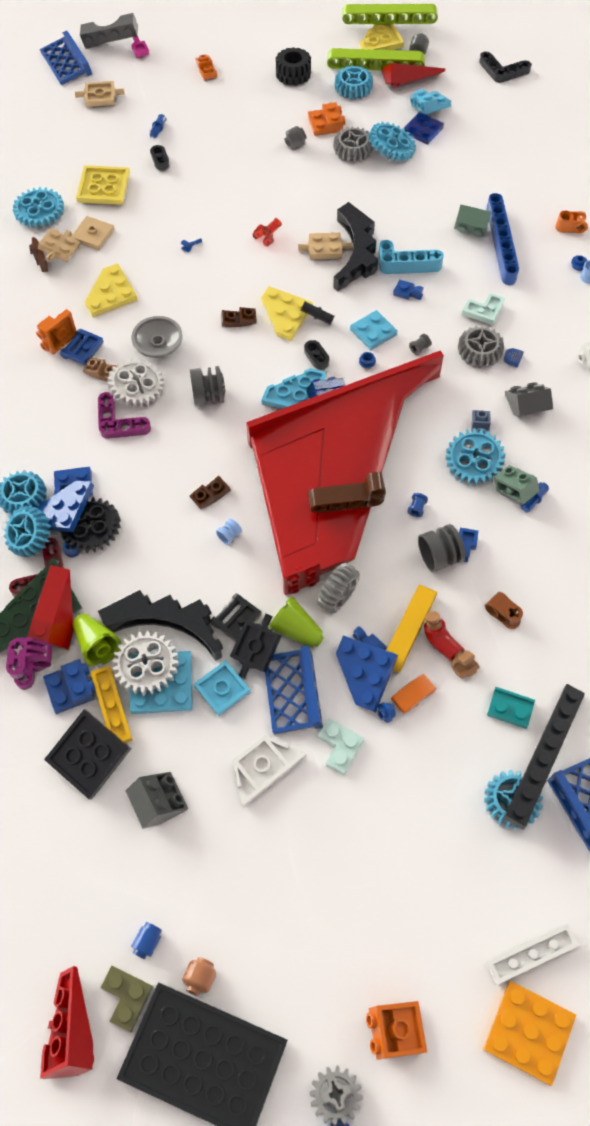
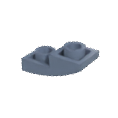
[471,410,491,434]

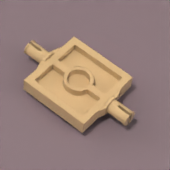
[75,81,125,107]
[38,228,80,262]
[298,232,353,260]

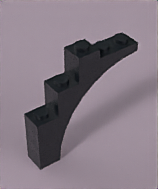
[333,202,378,292]
[98,590,223,661]

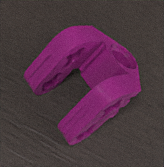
[6,637,53,690]

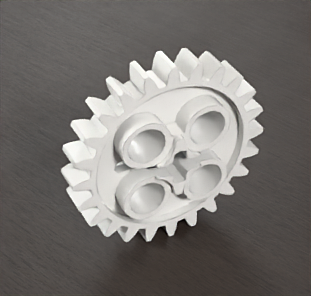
[108,358,165,408]
[112,631,179,696]

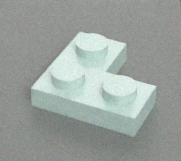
[462,293,505,325]
[318,718,365,775]

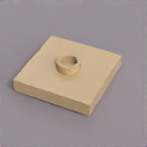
[71,216,115,250]

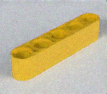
[386,584,438,673]

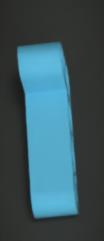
[378,240,444,274]

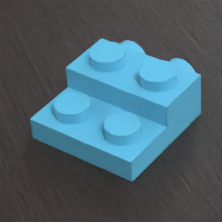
[410,89,451,115]

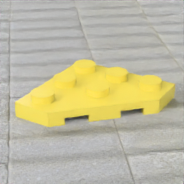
[360,24,404,50]
[85,263,138,317]
[261,286,313,341]

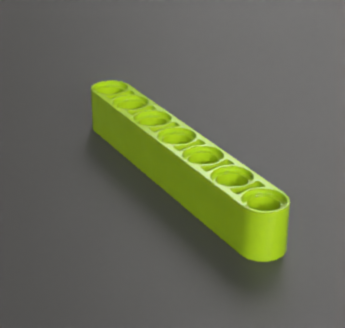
[342,4,438,25]
[327,48,425,71]

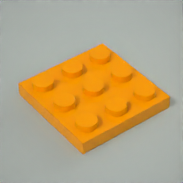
[483,981,576,1086]

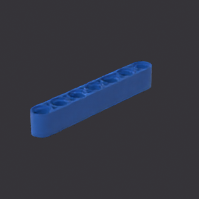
[486,193,519,285]

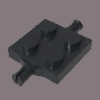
[230,613,282,679]

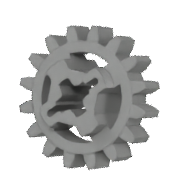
[310,1065,363,1126]

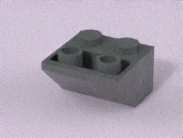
[505,382,553,416]
[125,772,189,829]

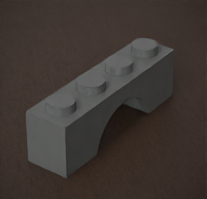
[79,13,138,47]

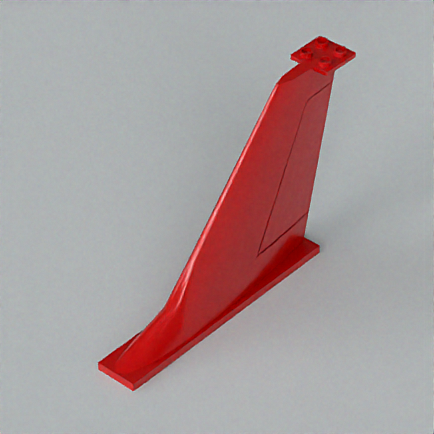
[246,350,444,595]

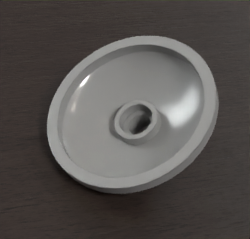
[131,316,183,358]

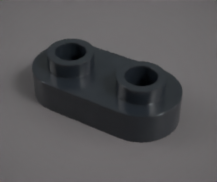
[150,145,169,171]
[304,340,330,370]

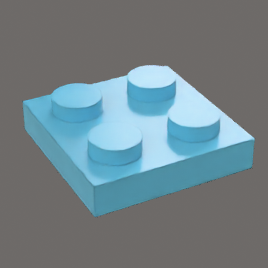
[350,310,397,350]
[193,660,251,717]

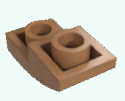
[83,358,117,381]

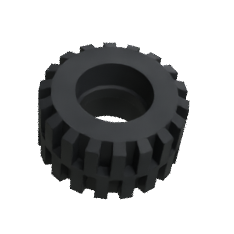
[275,47,311,86]

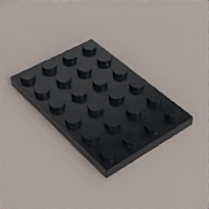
[116,982,288,1126]

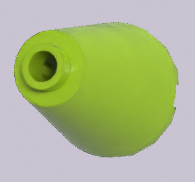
[268,596,324,648]
[72,613,121,667]

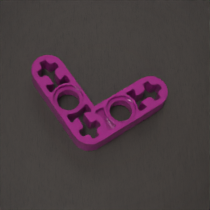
[98,392,151,438]

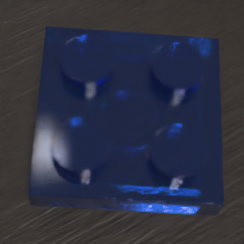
[404,112,444,145]

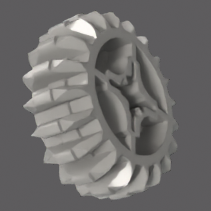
[333,126,373,163]
[458,325,505,368]
[317,563,360,614]

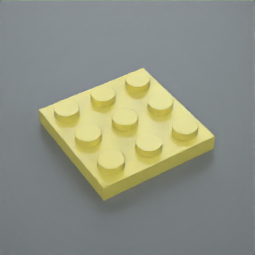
[76,165,130,205]

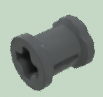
[409,333,432,355]

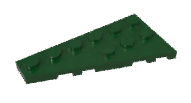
[0,558,82,653]

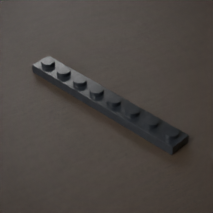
[503,684,585,830]

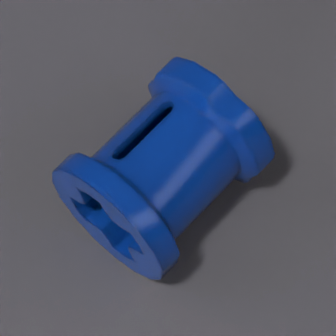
[407,493,428,517]

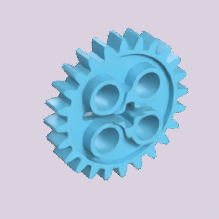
[369,121,416,162]
[12,187,65,229]
[446,428,506,486]

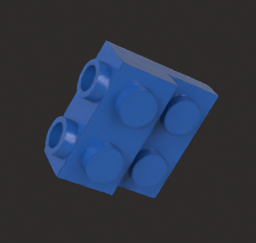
[43,659,96,714]

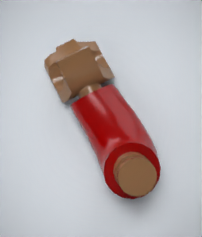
[424,611,480,679]

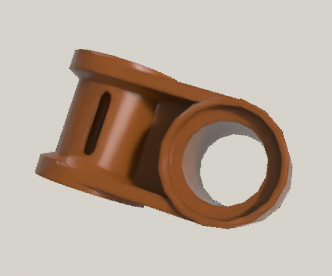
[484,592,523,629]

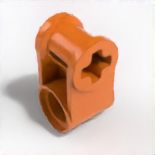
[555,210,588,233]

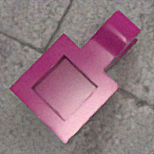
[131,36,149,58]

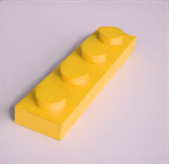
[90,665,133,743]

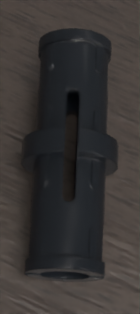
[300,301,335,325]

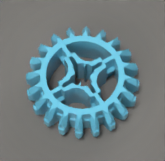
[335,65,373,100]
[0,470,47,515]
[3,506,52,557]
[484,770,543,829]

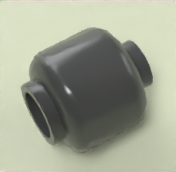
[409,33,429,54]
[284,126,307,150]

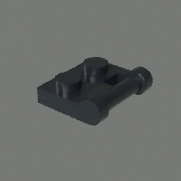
[210,593,262,642]

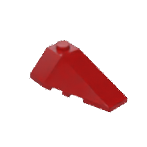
[382,63,446,88]
[28,565,74,650]
[40,966,94,1079]

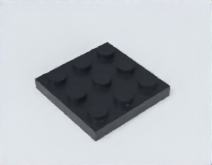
[44,709,132,800]

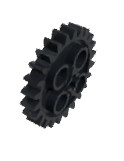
[60,497,121,553]

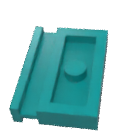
[487,687,535,729]

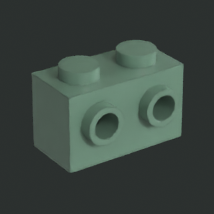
[454,204,491,236]
[494,465,539,504]

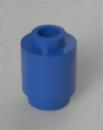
[131,922,162,960]

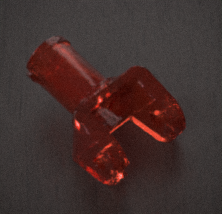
[252,217,282,247]

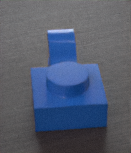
[393,279,424,300]
[459,527,479,562]
[352,626,387,650]

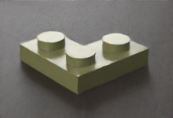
[100,965,153,1033]

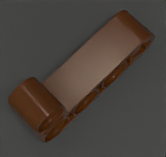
[307,472,386,513]

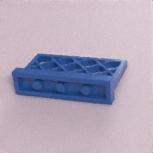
[39,30,93,85]
[265,645,323,735]
[547,758,590,852]

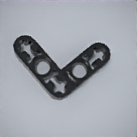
[479,51,532,83]

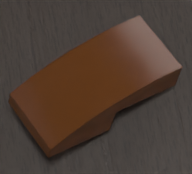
[29,237,48,272]
[221,307,257,327]
[189,475,231,509]

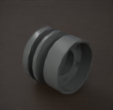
[189,366,226,406]
[418,524,466,572]

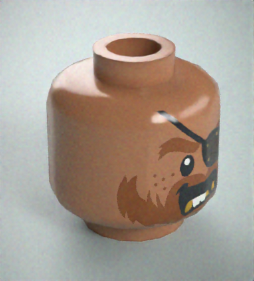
[182,957,217,996]

